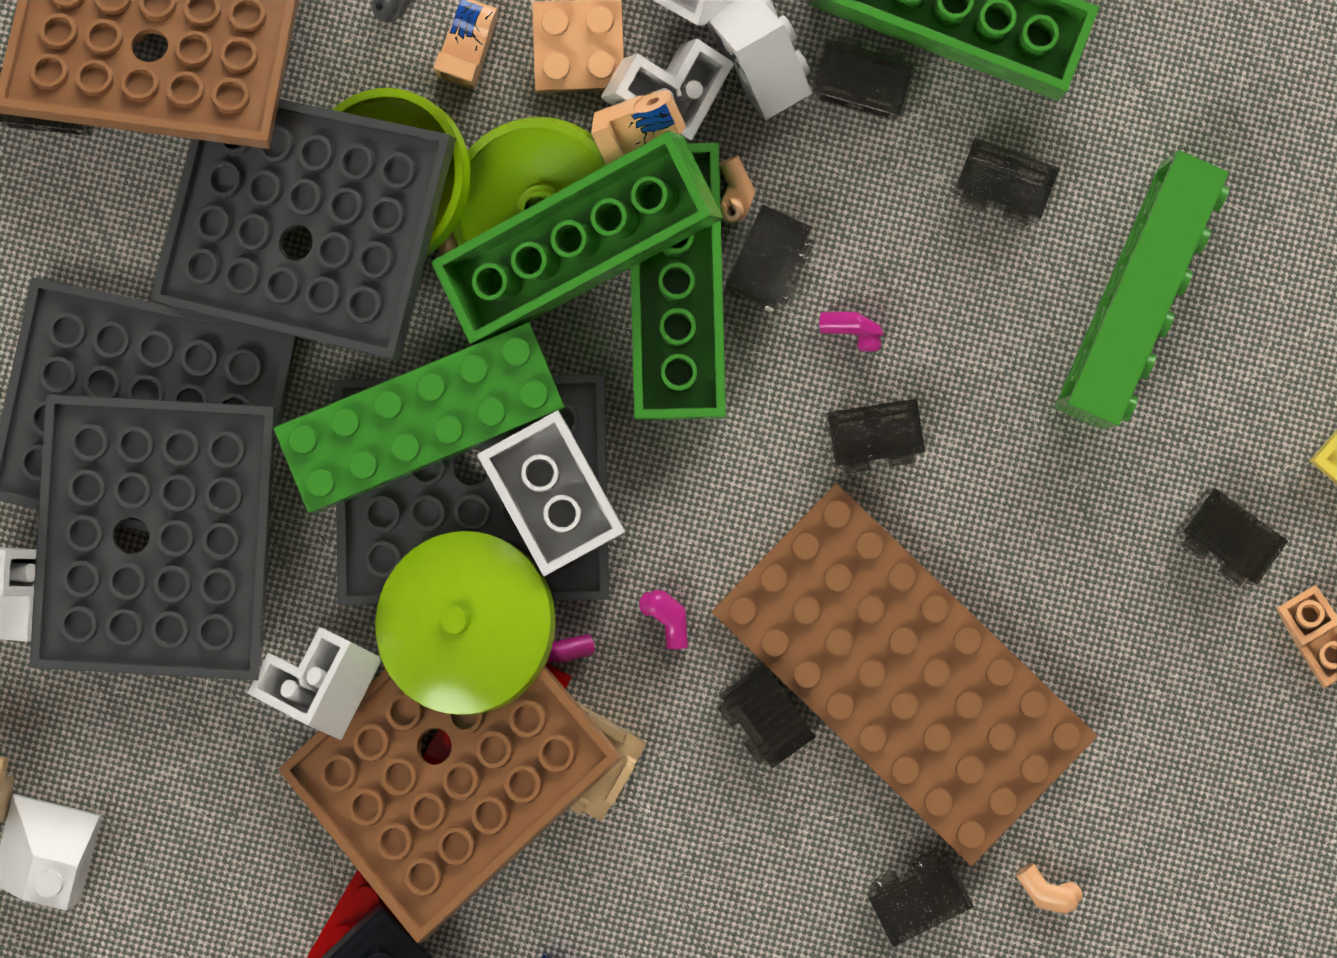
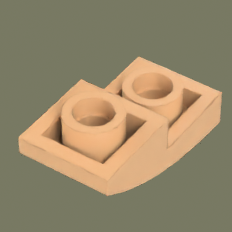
[1277,585,1337,689]

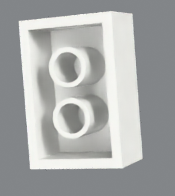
[477,410,626,576]

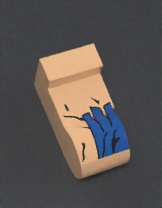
[433,0,498,91]
[591,90,686,165]

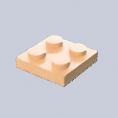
[532,0,624,94]

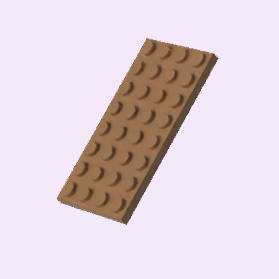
[711,483,1098,866]

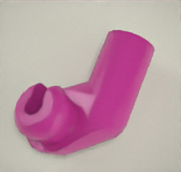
[819,312,884,352]
[639,589,688,649]
[547,634,595,663]

